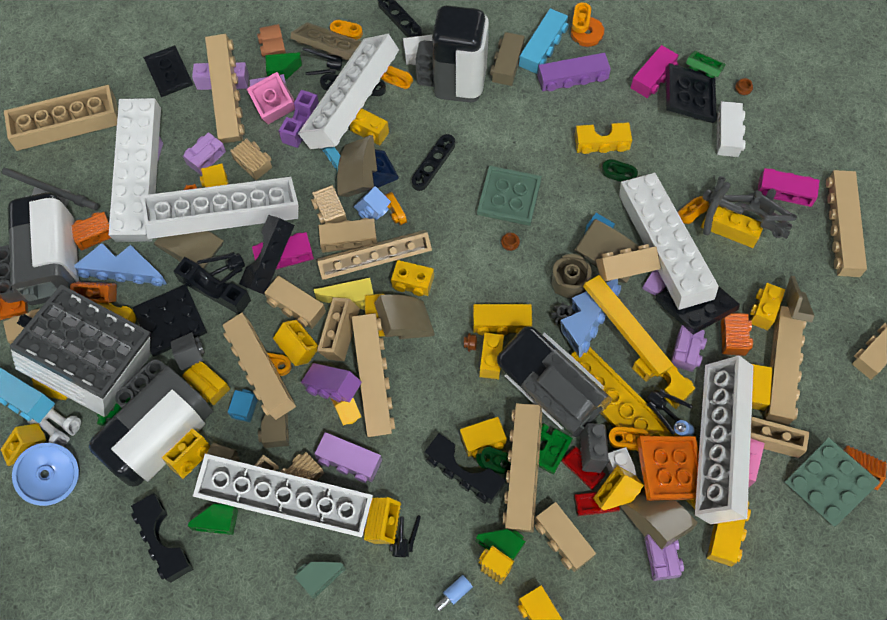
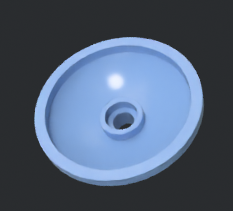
[12,443,79,506]

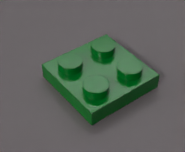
[686,51,726,78]

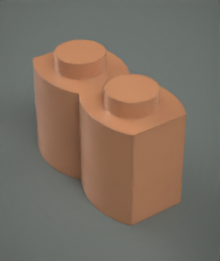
[257,24,286,57]

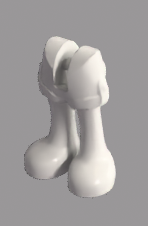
[27,406,81,446]

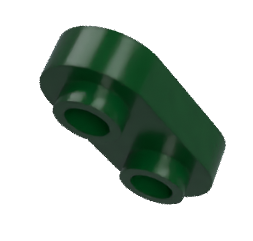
[602,159,638,182]
[476,447,511,474]

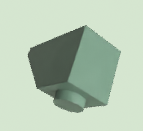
[295,562,346,599]

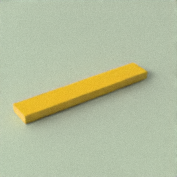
[583,275,673,377]

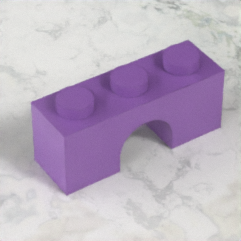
[279,90,319,148]

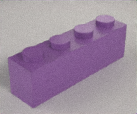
[537,53,611,91]

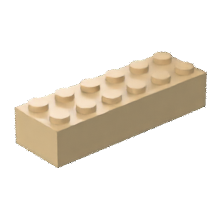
[4,85,118,151]

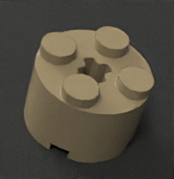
[551,254,592,298]

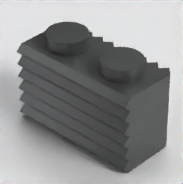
[171,332,205,370]
[579,423,609,473]

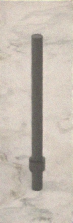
[1,167,99,210]

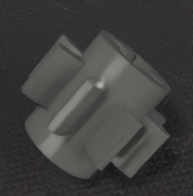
[551,302,576,325]

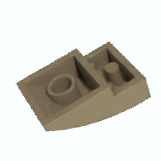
[337,135,377,197]
[575,219,638,283]
[154,231,223,269]
[375,295,435,339]
[620,487,698,550]

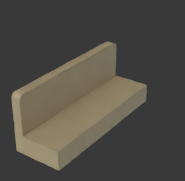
[784,276,815,323]

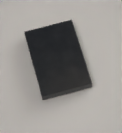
[143,45,193,97]

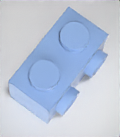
[354,186,391,220]

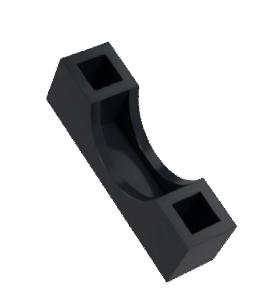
[239,215,295,295]
[173,257,251,314]
[424,433,506,504]
[131,493,194,583]

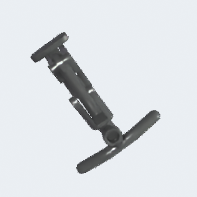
[702,176,797,239]

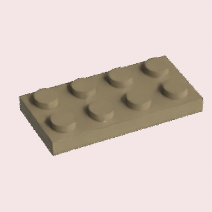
[290,22,361,60]

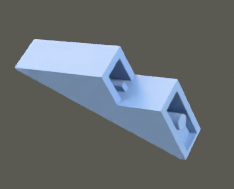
[75,243,167,286]
[561,279,621,358]

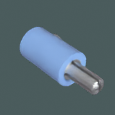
[674,420,695,436]
[435,575,473,611]

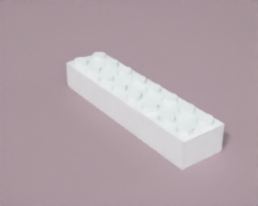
[298,34,399,149]
[108,98,161,242]
[619,173,719,310]
[141,177,298,239]
[695,355,753,524]
[193,454,373,537]

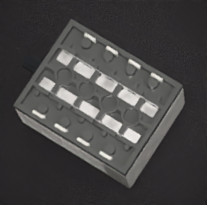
[10,284,150,417]

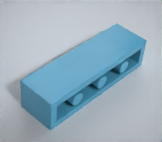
[519,9,569,74]
[0,368,55,423]

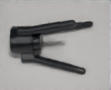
[302,47,342,75]
[197,252,245,289]
[646,389,693,435]
[389,515,421,557]

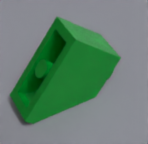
[266,52,302,80]
[188,503,238,535]
[475,529,526,561]

